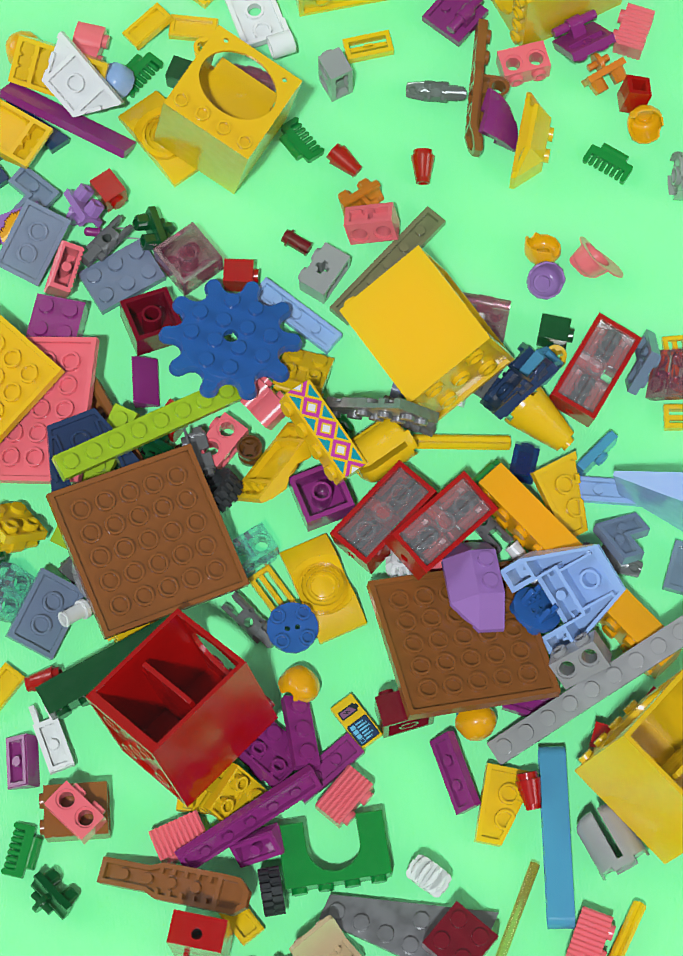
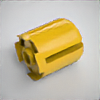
[351,419,418,483]

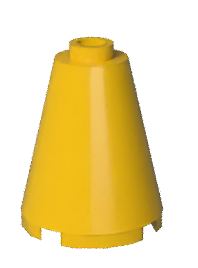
[504,386,574,451]

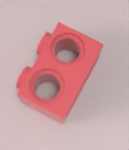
[496,40,551,87]
[343,202,400,245]
[201,412,249,472]
[44,780,107,845]

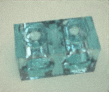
[232,522,279,578]
[0,562,35,623]

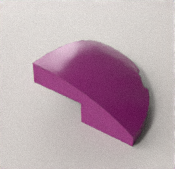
[478,88,518,152]

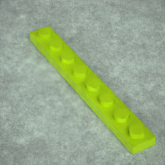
[51,385,242,482]

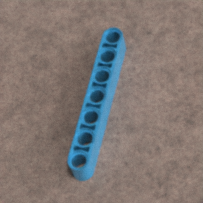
[538,746,575,930]

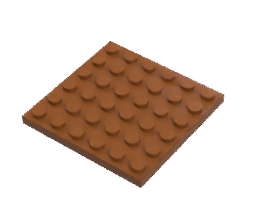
[46,443,250,640]
[366,560,561,721]

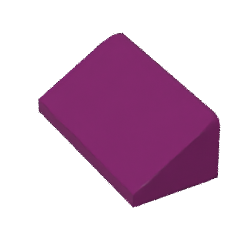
[131,356,160,408]
[5,733,40,790]
[229,822,285,868]

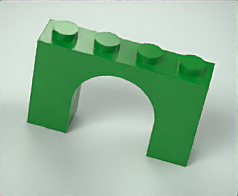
[279,810,392,897]

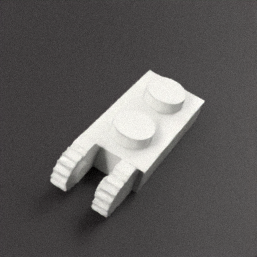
[28,705,76,775]

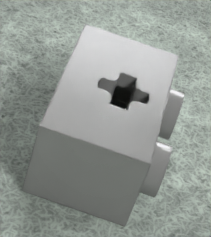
[298,242,351,304]

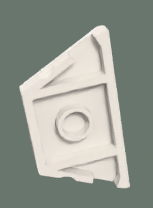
[42,31,124,117]

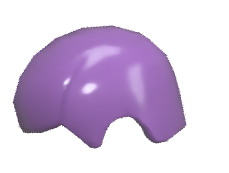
[526,261,566,300]

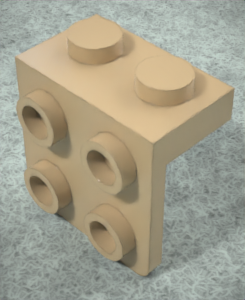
[289,915,362,956]

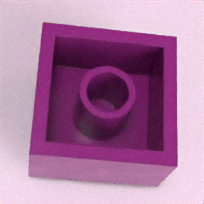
[26,293,89,337]
[288,465,355,532]

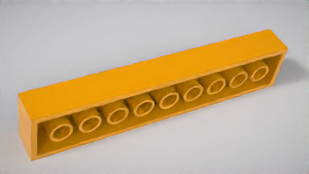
[478,463,682,679]

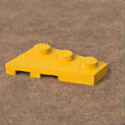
[530,451,588,537]
[474,763,539,847]

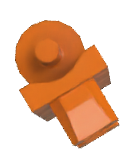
[581,52,627,96]
[337,178,384,216]

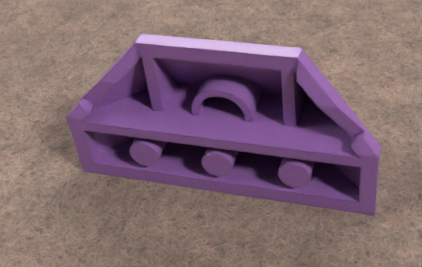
[441,542,505,633]

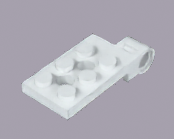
[224,0,297,59]

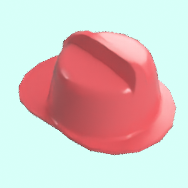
[569,236,624,278]

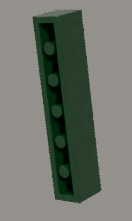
[35,615,170,720]

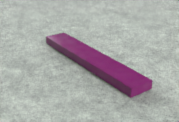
[0,82,136,158]
[174,765,322,868]

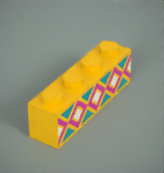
[279,379,367,486]

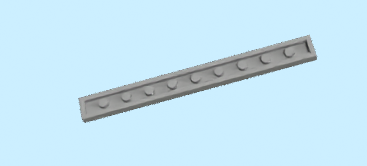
[487,615,683,766]

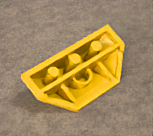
[509,92,554,189]

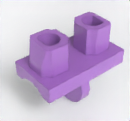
[63,183,105,228]

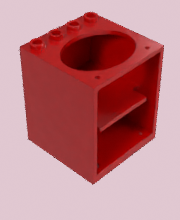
[85,608,278,807]

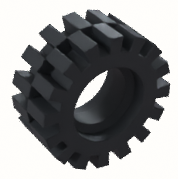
[205,467,243,513]
[257,865,286,917]

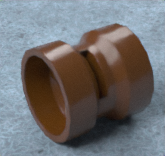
[237,435,263,467]

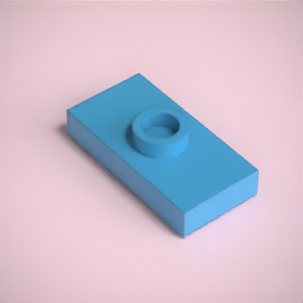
[576,431,618,476]

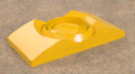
[8,35,110,97]
[118,90,198,188]
[0,99,53,169]
[237,422,312,503]
[279,533,367,645]

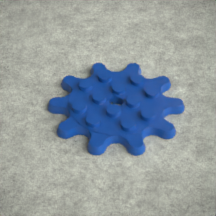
[158,279,303,400]

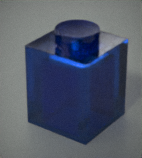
[509,443,540,485]

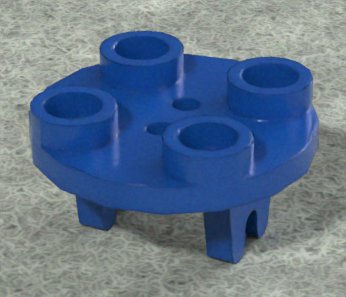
[509,584,560,635]
[267,602,318,654]

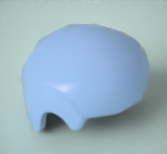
[106,62,135,98]

